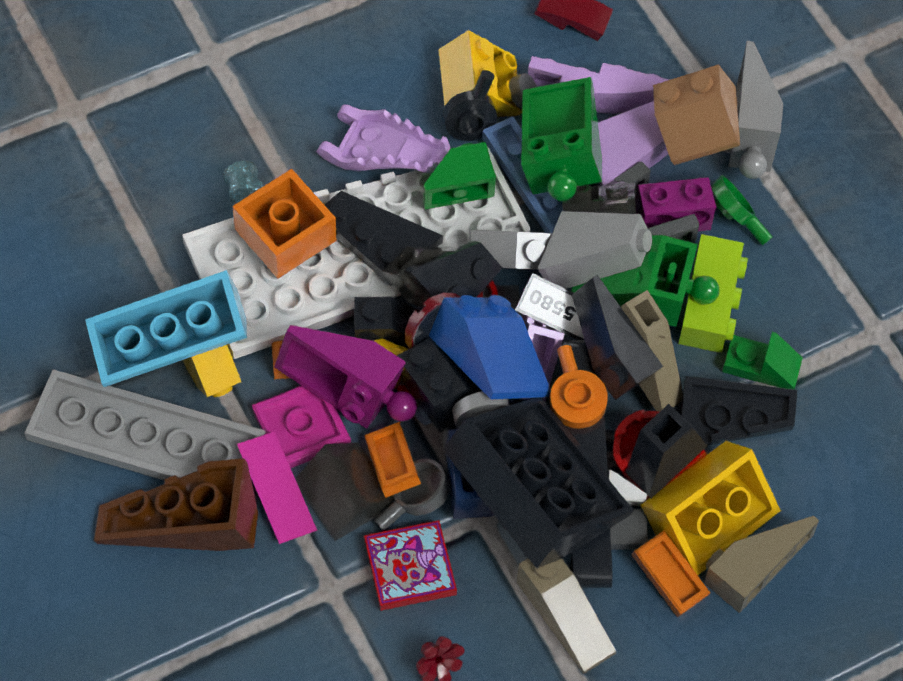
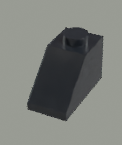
[354,296,420,349]

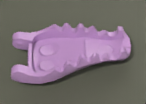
[316,105,451,174]

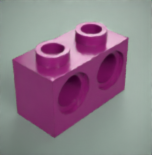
[634,177,716,231]

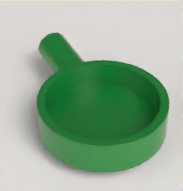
[711,175,773,245]

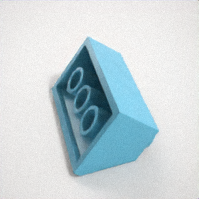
[85,270,247,387]

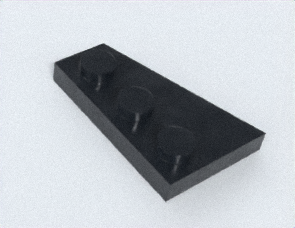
[324,191,443,286]

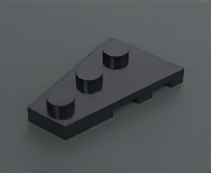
[681,376,798,446]

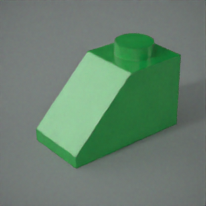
[423,142,496,210]

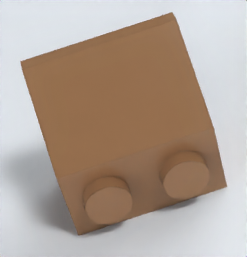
[653,64,740,165]

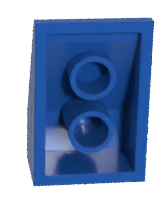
[429,295,551,399]

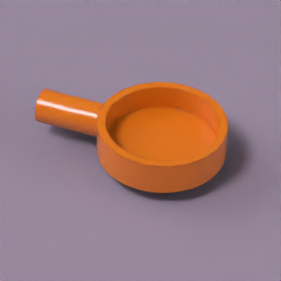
[550,345,608,429]

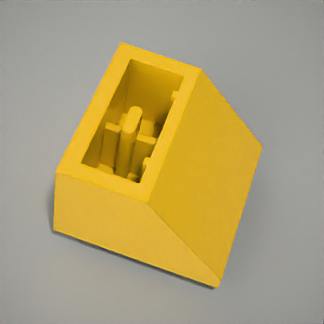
[438,30,522,117]

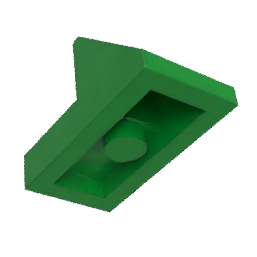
[722,331,803,390]

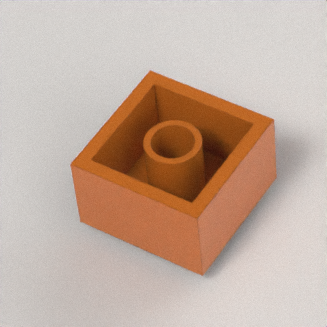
[232,169,337,279]

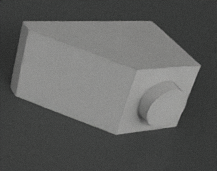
[469,230,552,269]

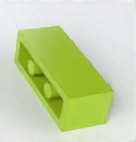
[679,234,748,353]

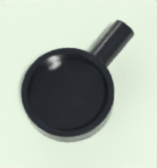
[443,70,497,141]

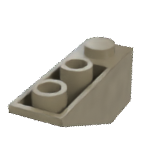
[621,290,683,412]

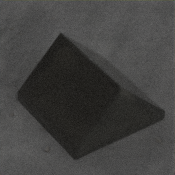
[295,443,395,541]

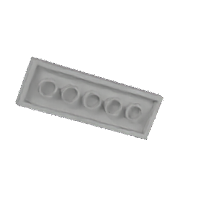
[24,370,266,480]

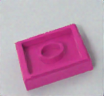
[252,385,351,468]

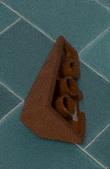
[94,458,258,551]

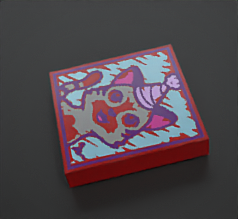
[364,520,457,611]

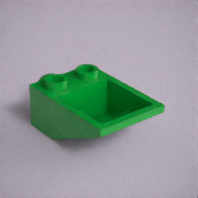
[521,77,602,201]
[571,235,720,327]

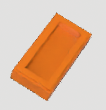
[364,422,421,498]
[631,531,710,617]

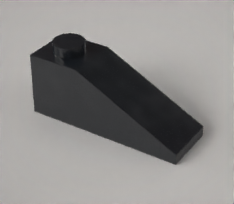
[572,275,664,400]

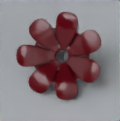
[416,636,465,681]

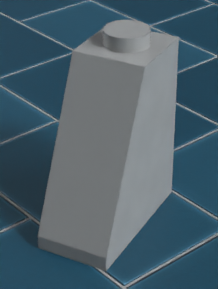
[538,211,652,289]

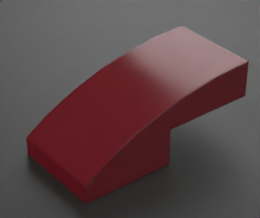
[534,0,614,41]

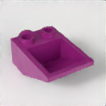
[274,325,417,429]

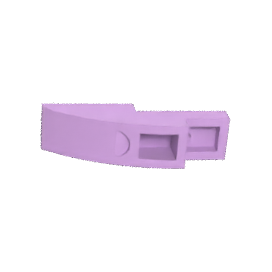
[528,56,668,114]

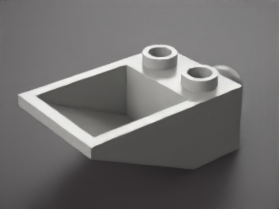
[724,41,783,179]

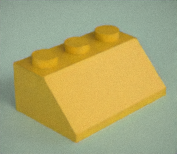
[641,441,781,575]

